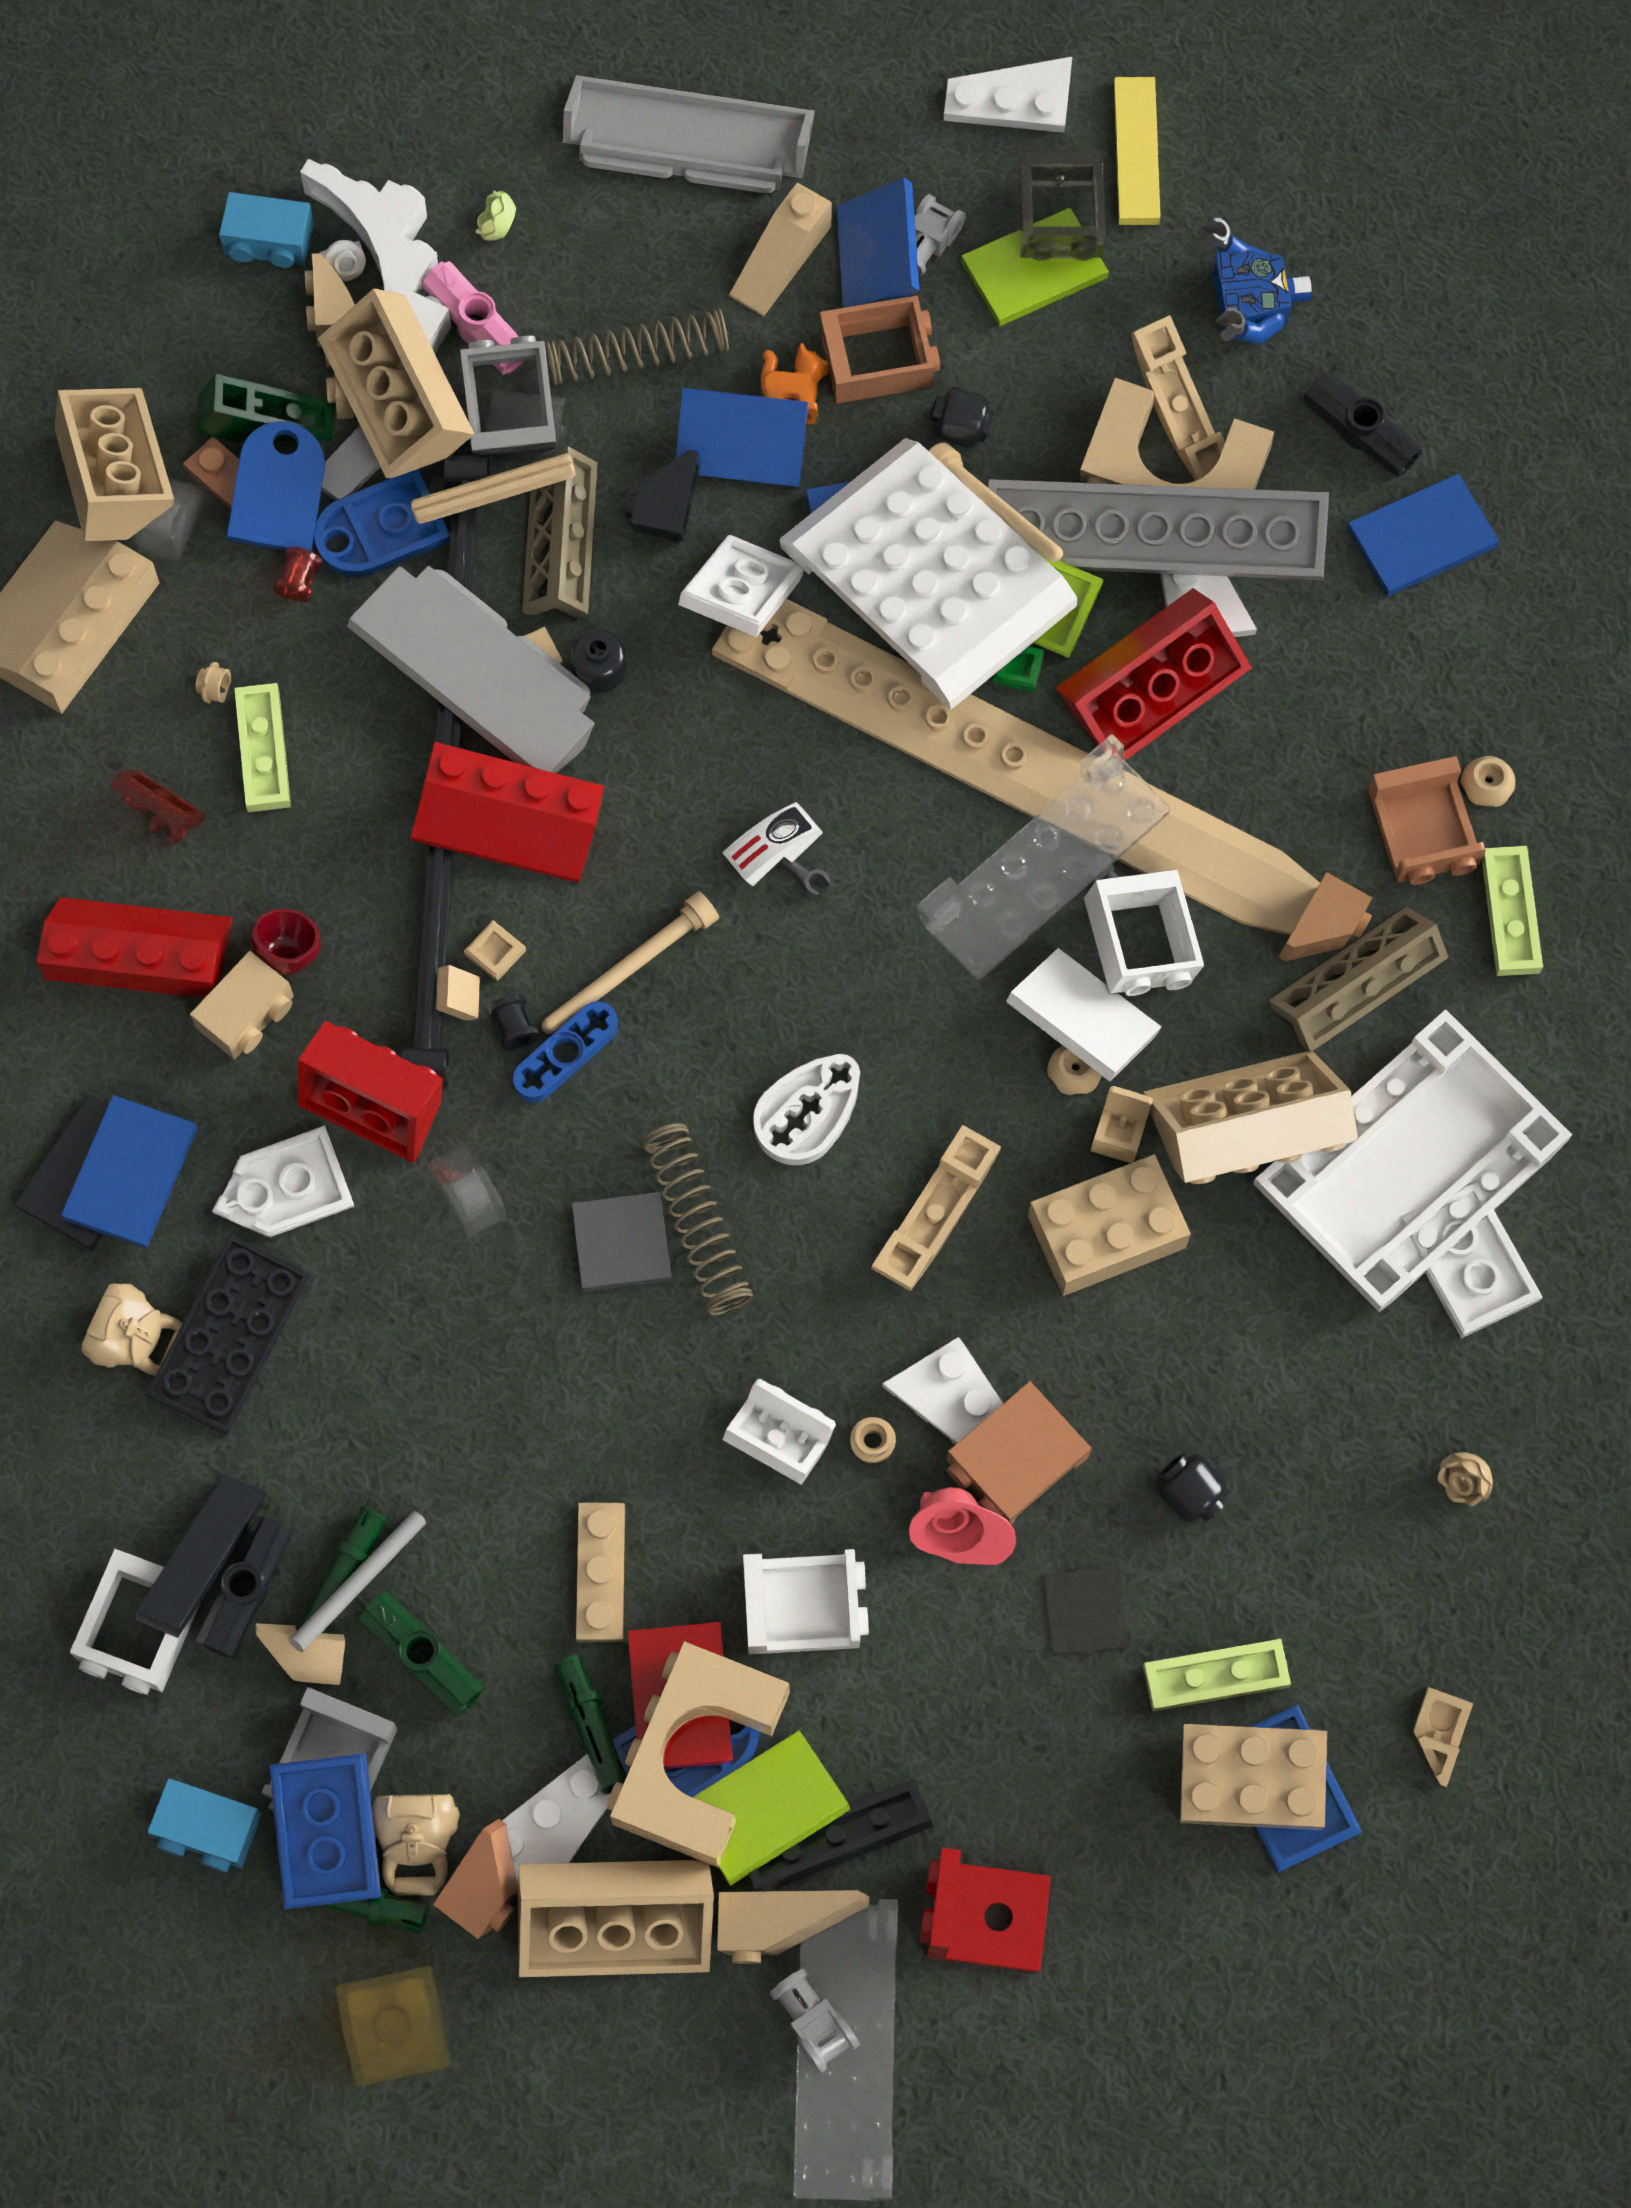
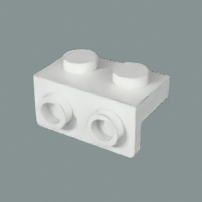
[723,1379,836,1485]

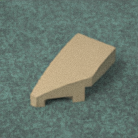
[255,1623,345,1685]
[1413,1687,1473,1787]

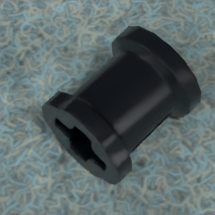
[488,994,540,1051]

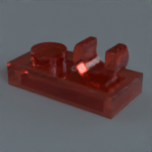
[111,770,206,845]

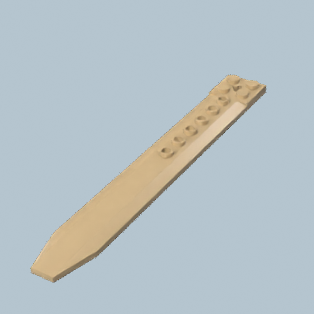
[712,599,1320,936]

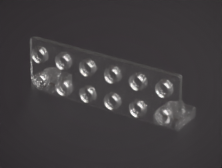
[917,734,1170,980]
[794,1899,898,2201]

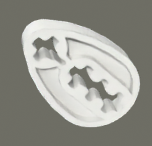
[754,1054,860,1165]

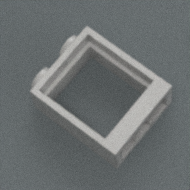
[460,336,557,455]

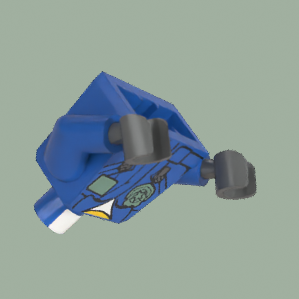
[1202,218,1312,345]

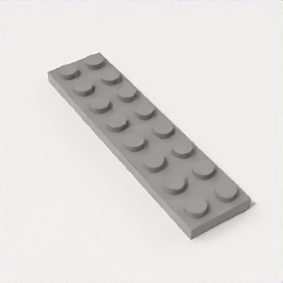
[988,479,1329,580]

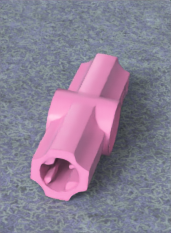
[422,261,524,375]

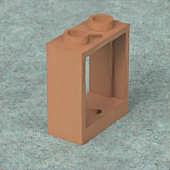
[820,295,940,404]

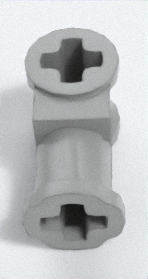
[914,194,966,278]
[769,1968,860,2073]

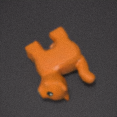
[760,343,829,424]

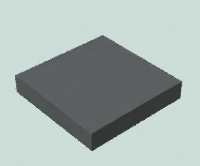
[572,1192,672,1292]

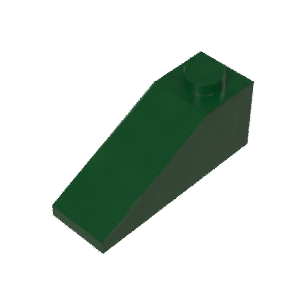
[196,373,333,442]

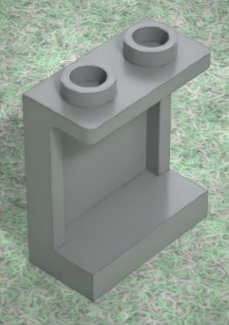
[261,1687,398,1811]

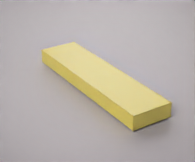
[1114,77,1160,225]

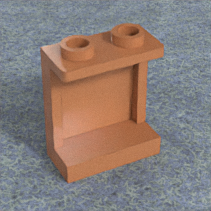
[1368,756,1486,885]
[947,1381,1092,1525]

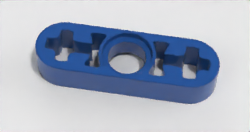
[513,1001,618,1103]

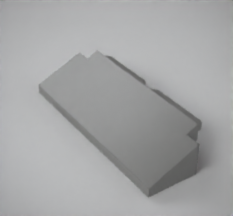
[563,75,815,193]
[347,565,595,773]

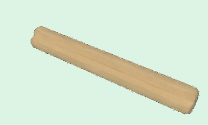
[411,453,576,524]

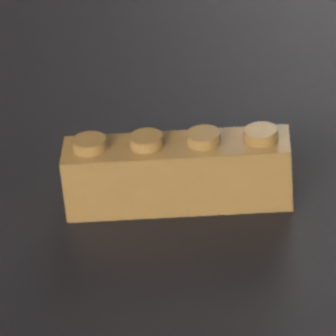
[318,288,474,478]
[55,388,174,541]
[518,1860,714,1977]

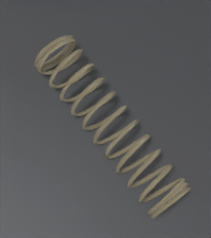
[545,308,729,386]
[642,1123,753,1315]

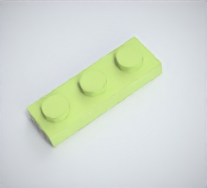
[235,683,291,812]
[1482,846,1543,976]
[1143,1639,1291,1712]

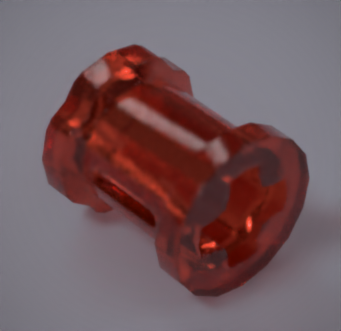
[273,547,322,603]

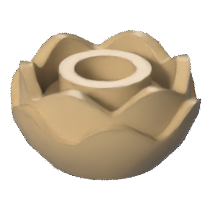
[1460,756,1515,807]
[1047,1045,1102,1095]
[1438,1452,1493,1506]

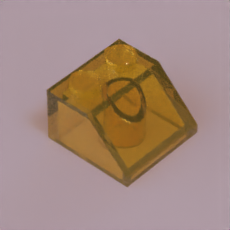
[335,1966,451,2087]

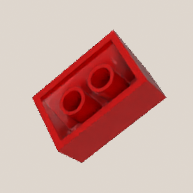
[297,1021,443,1163]

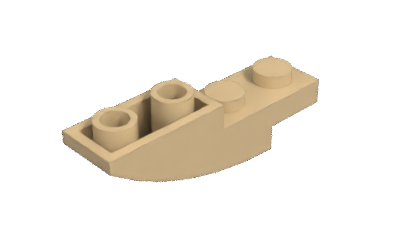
[305,253,355,419]

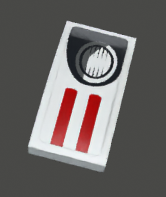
[722,802,823,886]

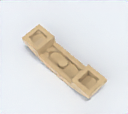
[1131,315,1225,481]
[871,1125,1001,1291]

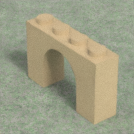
[1080,378,1274,490]
[606,1641,790,1867]

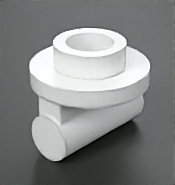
[320,240,366,281]

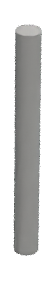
[289,1511,426,1652]

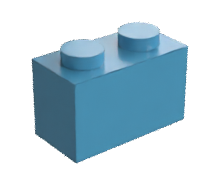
[219,192,314,268]
[148,1778,262,1872]

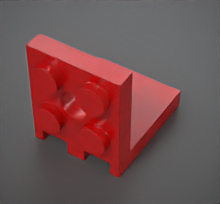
[919,1848,1051,1973]

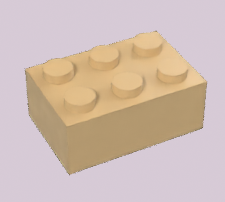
[1028,1154,1191,1296]
[1180,1724,1327,1830]

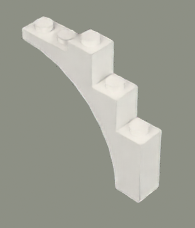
[300,159,451,354]

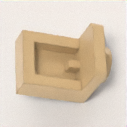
[1091,1086,1153,1163]

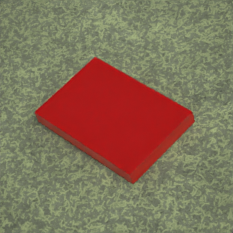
[628,1622,733,1770]

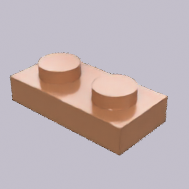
[183,437,239,510]

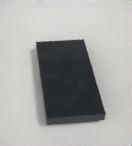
[145,1234,311,1436]

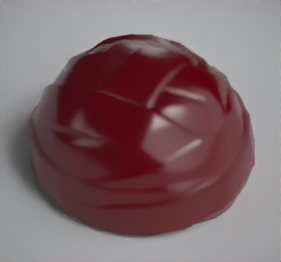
[251,909,321,976]

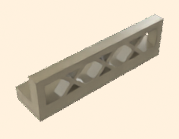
[522,446,598,617]
[1269,907,1449,1053]

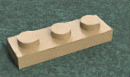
[576,1503,625,1642]

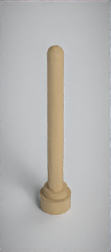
[929,442,1063,562]
[541,891,719,1034]

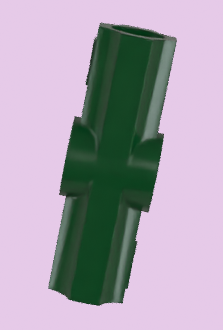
[358,1590,485,1718]

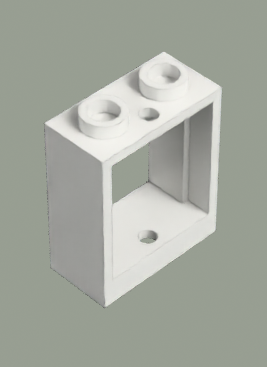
[1084,870,1204,996]
[70,1549,200,1695]

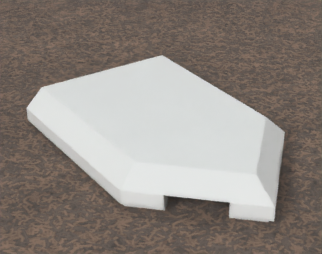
[212,1125,355,1237]

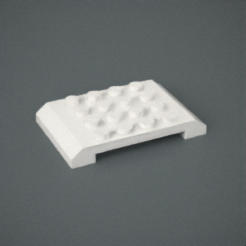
[779,438,1077,710]
[1253,1009,1572,1312]

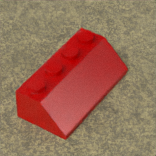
[1056,588,1252,767]
[410,742,604,883]
[36,897,233,998]

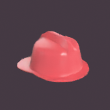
[909,1487,1016,1565]

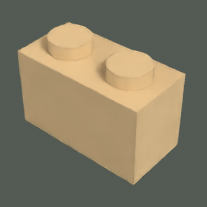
[190,951,294,1060]

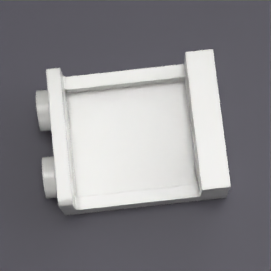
[743,1549,869,1654]

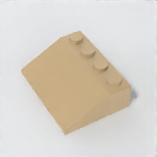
[0,520,160,714]
[1143,1051,1358,1184]

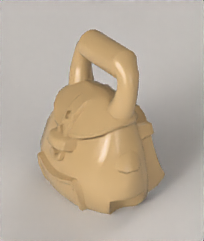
[81,1283,183,1376]
[372,1794,460,1897]

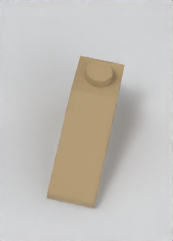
[729,182,832,317]
[717,1890,869,1964]

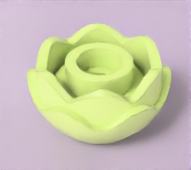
[476,190,516,241]

